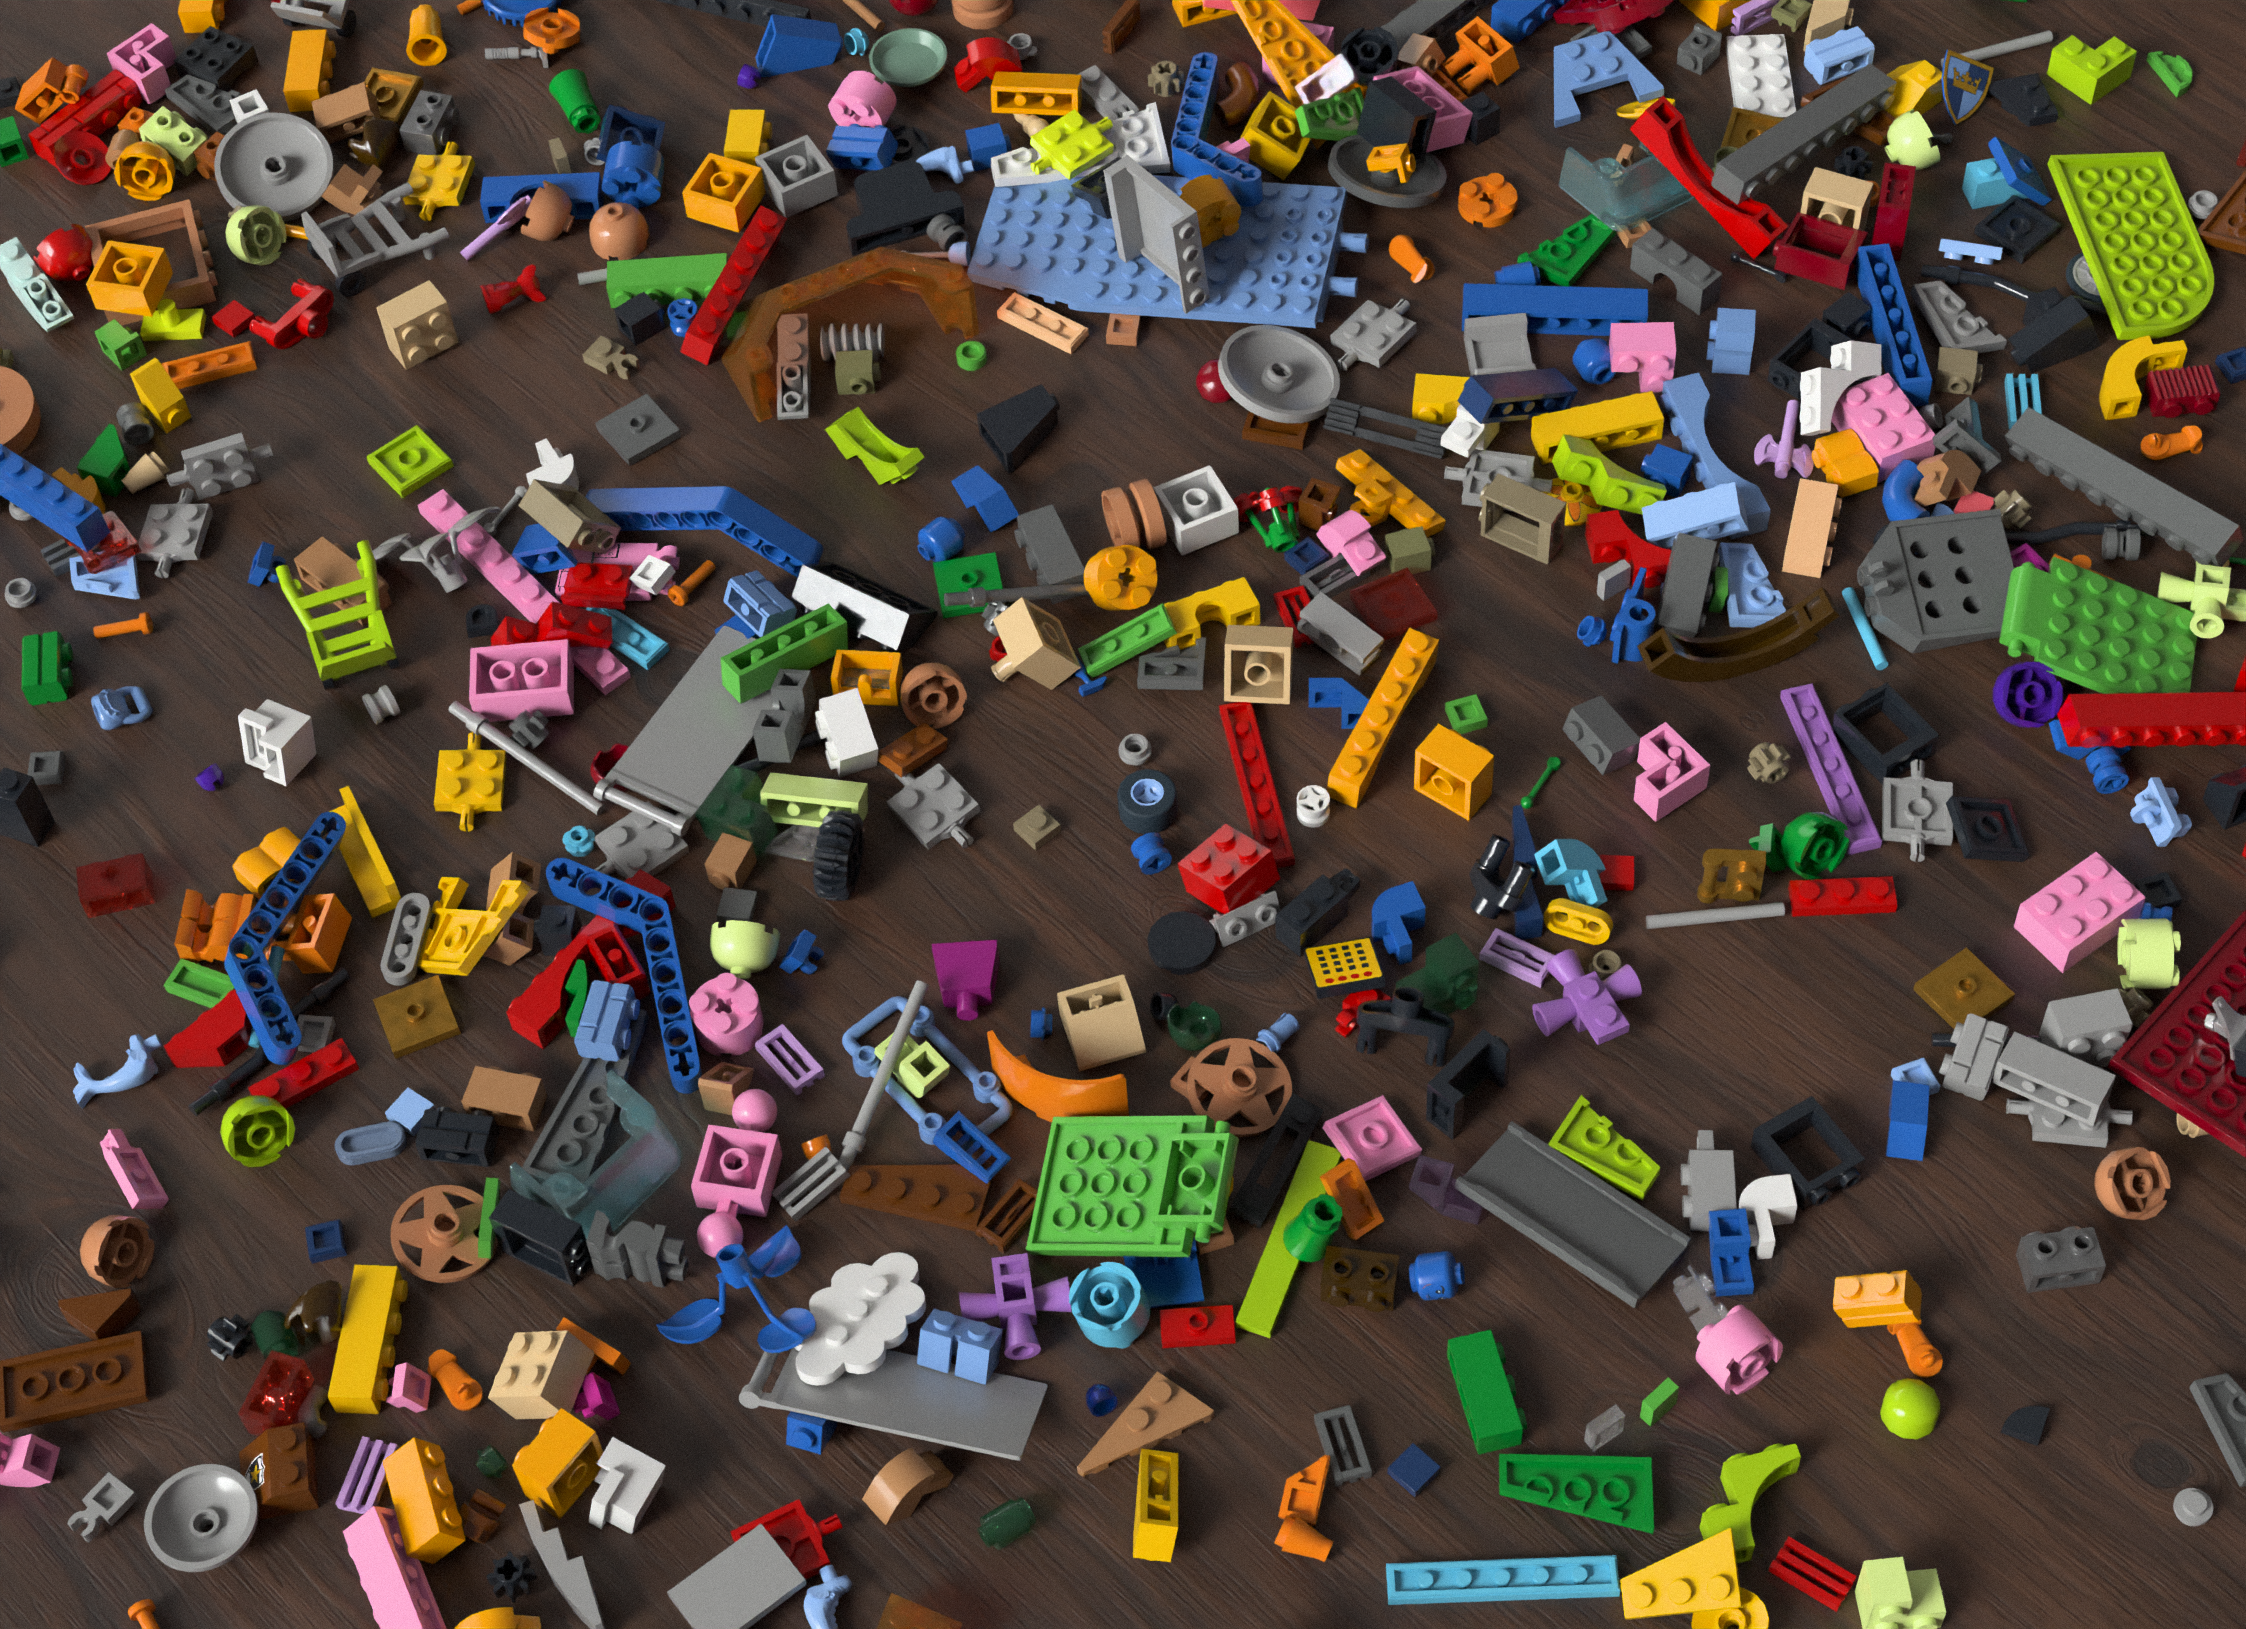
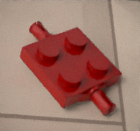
[730,1499,843,1580]

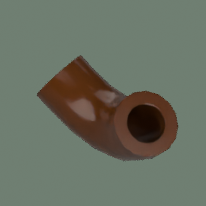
[1214,62,1260,130]

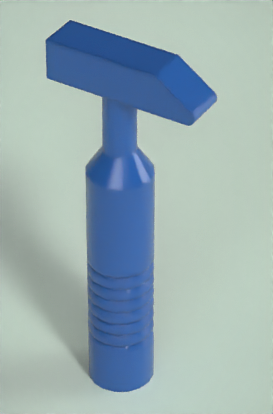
[1074,656,1107,697]

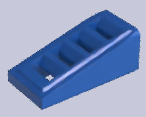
[932,1111,1011,1184]

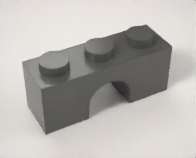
[1630,228,1722,315]
[752,669,817,763]

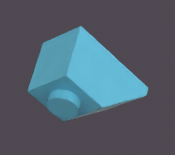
[1962,158,2028,210]

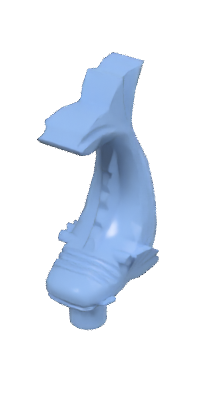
[916,146,974,184]
[73,1034,162,1109]
[803,1565,852,1629]

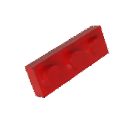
[1788,876,1897,917]
[248,1038,359,1109]

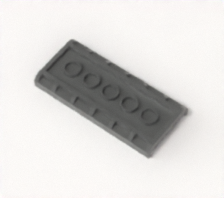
[1454,1121,1691,1308]

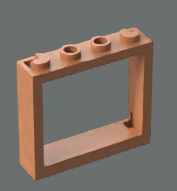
[85,199,218,326]

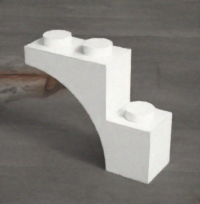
[1800,340,1881,436]

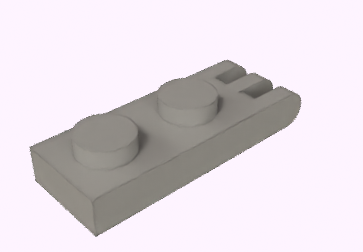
[1076,65,1139,121]

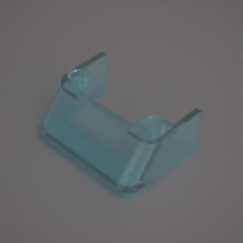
[1558,141,1694,232]
[510,1070,681,1239]

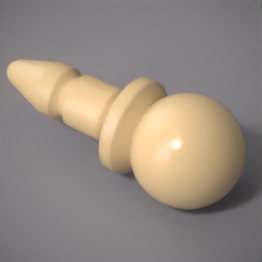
[1013,114,1049,138]

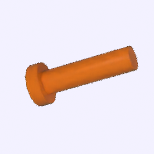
[667,560,716,607]
[93,612,153,639]
[128,1599,160,1629]

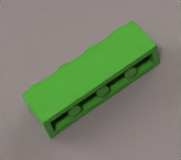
[606,253,728,308]
[721,603,848,704]

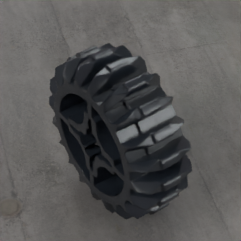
[812,810,865,901]

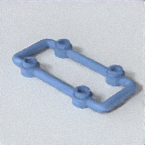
[842,996,1013,1152]

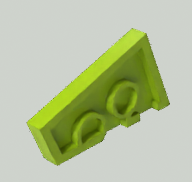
[1548,1095,1660,1201]

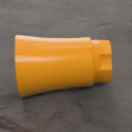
[406,4,447,66]

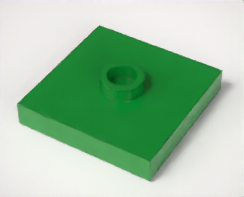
[933,552,1003,619]

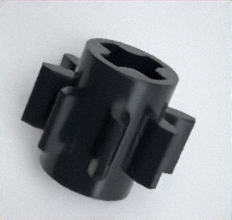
[1834,146,1873,180]
[207,1314,253,1361]
[487,1551,537,1603]

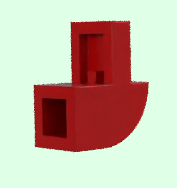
[954,37,1023,93]

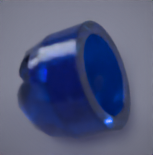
[1086,1383,1118,1417]

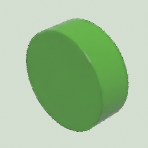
[956,341,987,371]

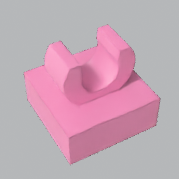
[386,1362,432,1413]

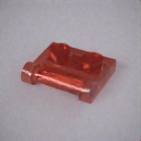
[62,510,141,574]

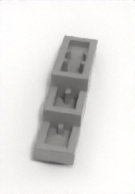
[519,1500,606,1629]

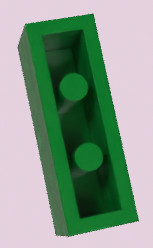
[1447,1330,1527,1455]

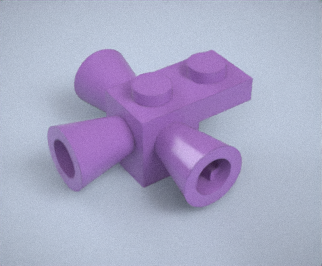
[1532,949,1642,1045]
[959,1253,1072,1360]

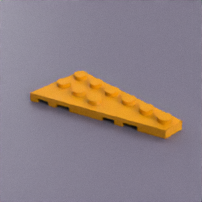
[1231,0,1368,150]

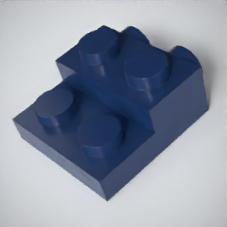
[596,104,665,162]

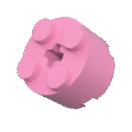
[828,71,897,128]
[689,973,764,1056]
[1696,1304,1783,1395]

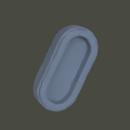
[335,1121,407,1165]

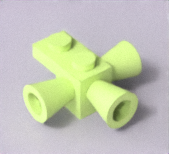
[2157,559,2246,638]

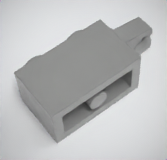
[1681,1130,1737,1231]

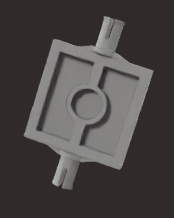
[1330,299,1417,371]
[166,432,273,500]
[1444,449,1553,511]
[135,488,213,579]
[1882,760,1953,862]
[886,763,981,850]
[594,801,689,879]
[2006,1098,2133,1148]

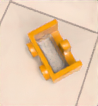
[831,649,903,706]

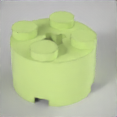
[2117,918,2181,989]

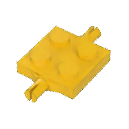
[403,142,475,221]
[434,732,507,832]

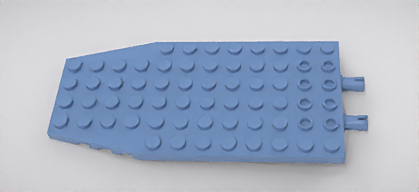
[967,175,1369,328]

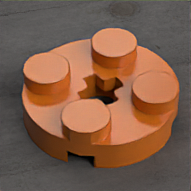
[523,8,580,54]
[1458,173,1518,228]

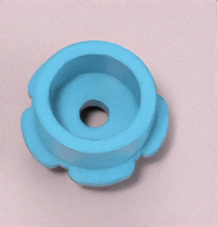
[844,28,869,56]
[562,826,595,857]

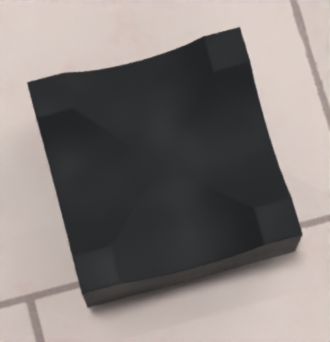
[174,26,259,92]

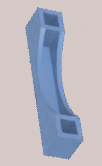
[1659,372,1770,539]

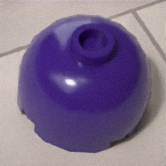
[1993,662,2063,727]

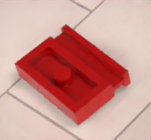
[561,562,634,610]

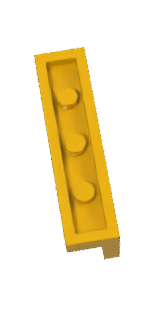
[329,786,401,918]

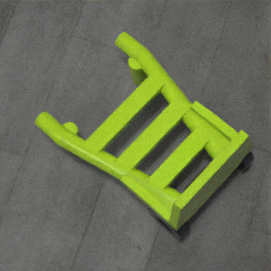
[276,540,400,690]

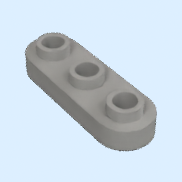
[380,893,432,986]

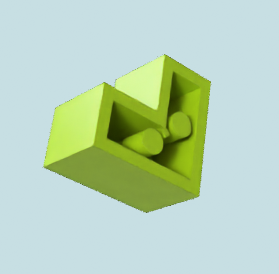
[2047,35,2137,105]

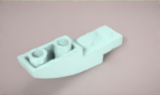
[0,237,74,332]

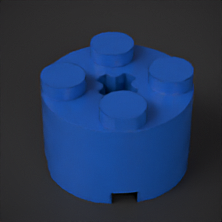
[602,141,664,209]

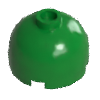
[1781,812,1849,880]

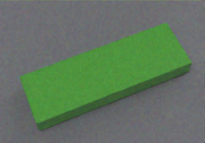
[1078,603,1177,678]

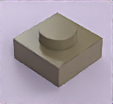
[1013,804,1061,850]

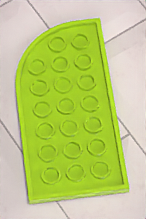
[2047,152,2214,340]

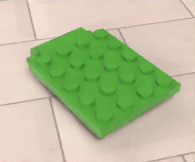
[1999,557,2197,694]
[1026,1115,1239,1257]

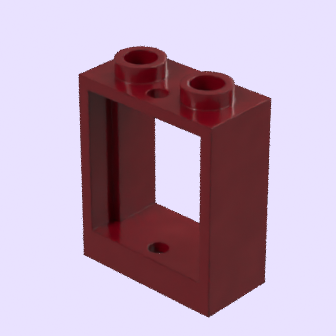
[1872,163,1916,261]
[1773,212,1868,290]

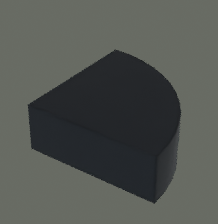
[2001,1406,2050,1446]

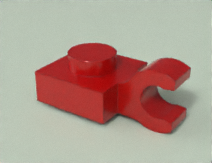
[1335,989,1392,1038]

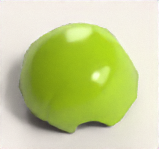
[1880,1378,1940,1439]

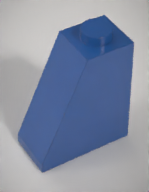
[755,14,843,77]

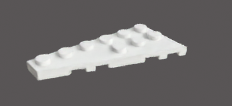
[991,102,1170,187]

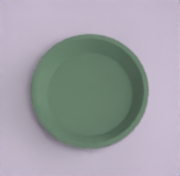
[869,28,948,87]

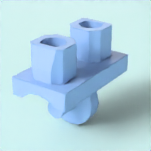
[2130,777,2192,847]

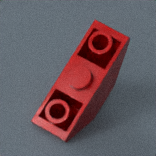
[164,989,252,1068]

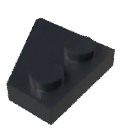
[1986,73,2058,127]

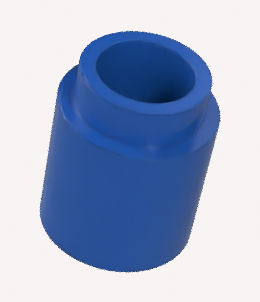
[1494,261,1541,286]

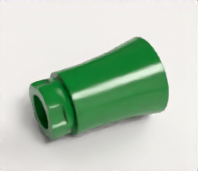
[549,69,601,134]
[1283,1194,1343,1262]

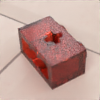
[76,853,155,918]
[238,1350,314,1436]

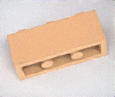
[1782,478,1842,578]

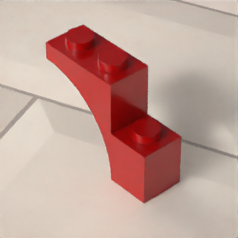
[1585,510,1671,588]
[491,601,613,649]

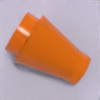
[1274,1515,1334,1562]

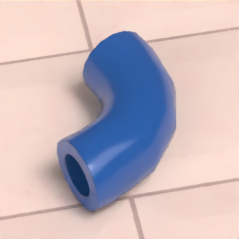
[1882,459,1930,522]

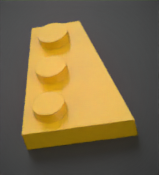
[1620,1528,1743,1620]

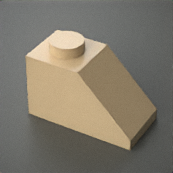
[1803,0,1854,51]

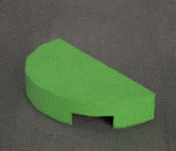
[2146,51,2193,98]

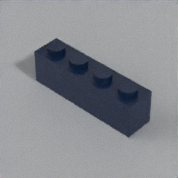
[1458,368,1578,424]

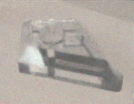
[763,825,820,862]

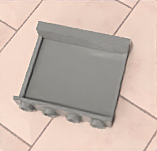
[1103,155,1210,314]

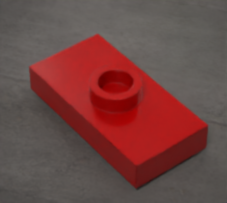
[1160,1305,1236,1349]

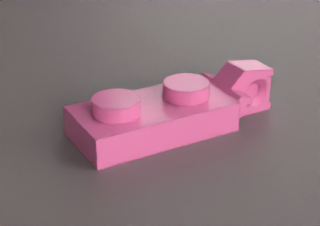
[100,1129,169,1209]

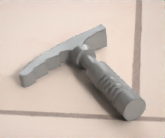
[485,46,548,68]

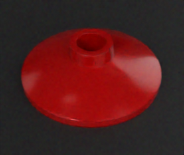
[53,131,111,185]

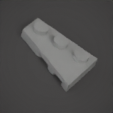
[1910,280,2007,353]

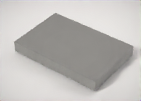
[667,1524,807,1629]

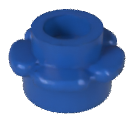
[1577,616,1607,647]
[1030,1007,1052,1041]

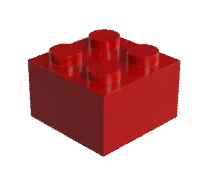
[1178,824,1280,914]

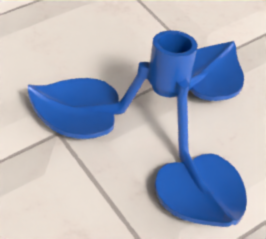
[656,1225,817,1353]

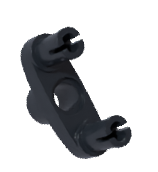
[1469,834,1535,920]
[1356,987,1455,1067]

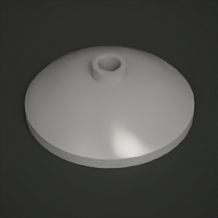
[144,1464,259,1572]

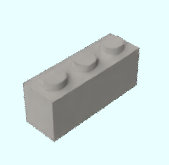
[1992,1032,2116,1127]

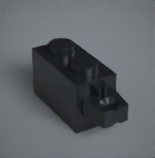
[1275,868,1360,958]

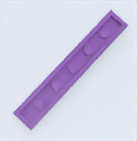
[1780,683,1882,855]

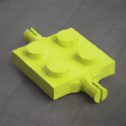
[1030,109,1114,180]

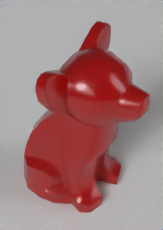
[480,264,546,314]

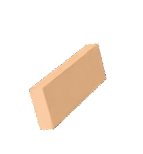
[997,292,1089,354]

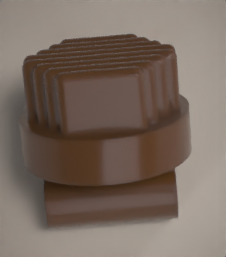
[458,1488,506,1544]

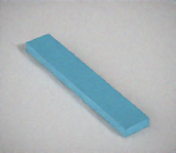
[1386,1555,1620,1605]

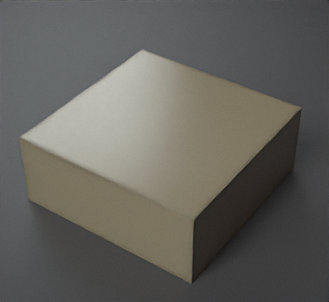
[548,137,571,174]

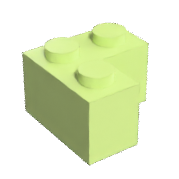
[1854,1557,1946,1629]

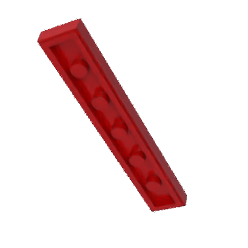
[1219,702,1295,868]

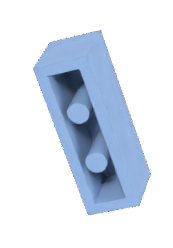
[1642,482,1749,550]

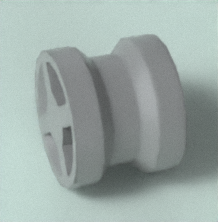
[362,685,400,725]

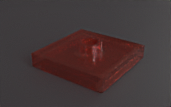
[1350,568,1438,642]

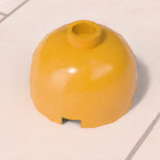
[114,141,176,201]

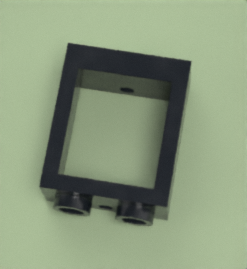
[1767,318,1854,402]
[1832,682,1939,785]
[1751,1096,1865,1211]
[489,1189,592,1287]

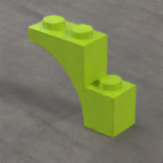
[825,407,925,485]
[1552,434,1667,515]
[1699,1443,1801,1564]

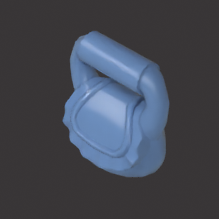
[91,686,153,730]

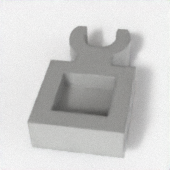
[67,1472,138,1542]

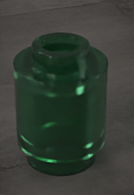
[251,1310,298,1366]
[977,1497,1036,1551]

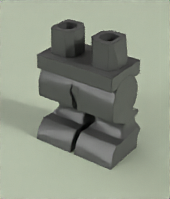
[586,1210,690,1288]

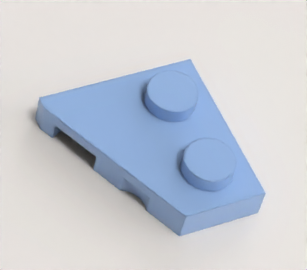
[69,545,140,599]

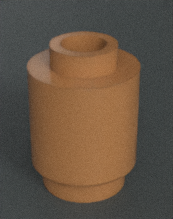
[105,129,140,170]

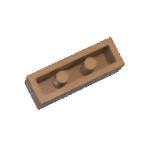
[294,536,391,626]

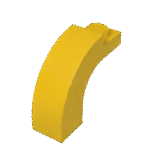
[2099,336,2187,421]

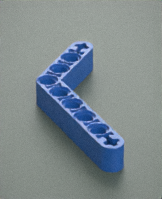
[1171,52,1263,207]
[585,486,824,578]
[224,812,346,1065]
[546,858,702,1094]

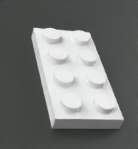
[1725,34,1796,119]

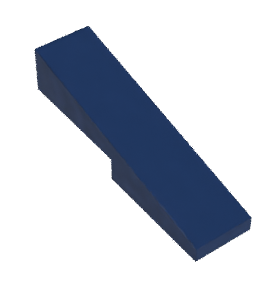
[1512,805,1543,940]

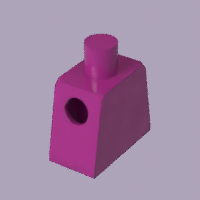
[932,940,1000,1021]

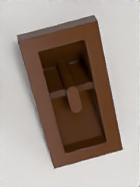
[58,1288,140,1341]

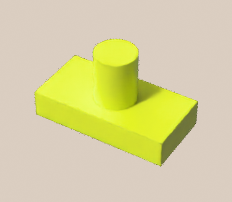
[140,299,206,341]

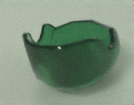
[1167,1001,1222,1051]

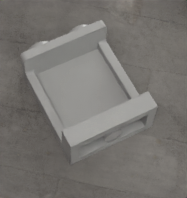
[1464,313,1537,376]

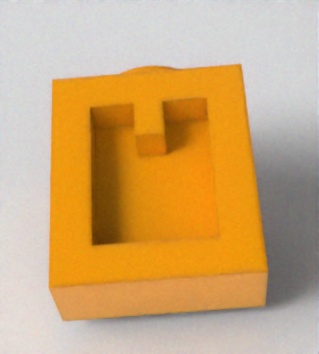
[1366,143,1416,183]

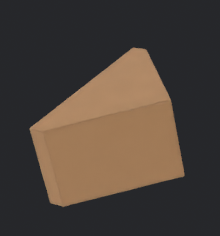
[698,1062,754,1115]

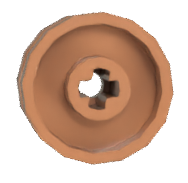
[951,0,1014,30]
[1101,478,1166,550]

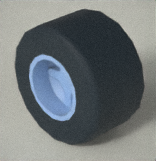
[1117,769,1178,834]

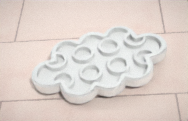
[794,1252,926,1386]

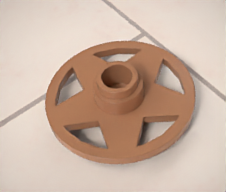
[1187,1038,1292,1137]
[391,1185,499,1283]

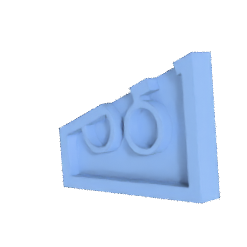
[1718,542,1786,628]

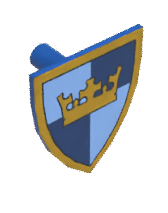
[1941,50,1994,125]

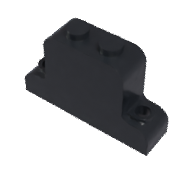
[846,161,965,256]

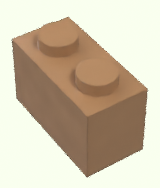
[312,82,381,144]
[461,1066,547,1132]

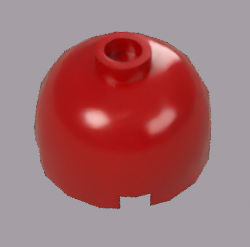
[33,224,93,282]

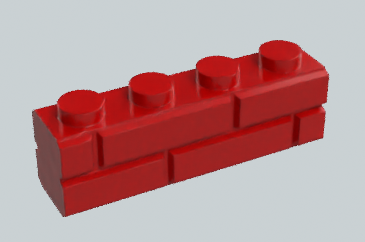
[28,69,143,167]

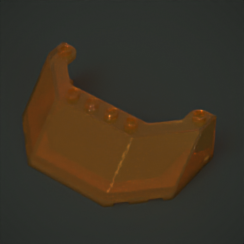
[722,247,979,423]

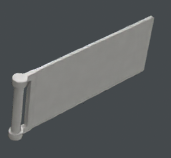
[593,626,773,836]
[739,1348,1047,1461]

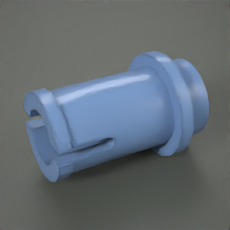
[1256,1012,1300,1053]

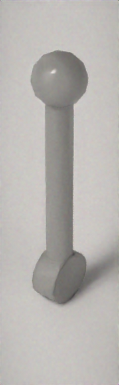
[483,486,527,536]

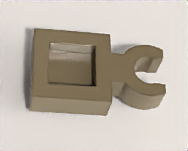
[583,336,640,380]

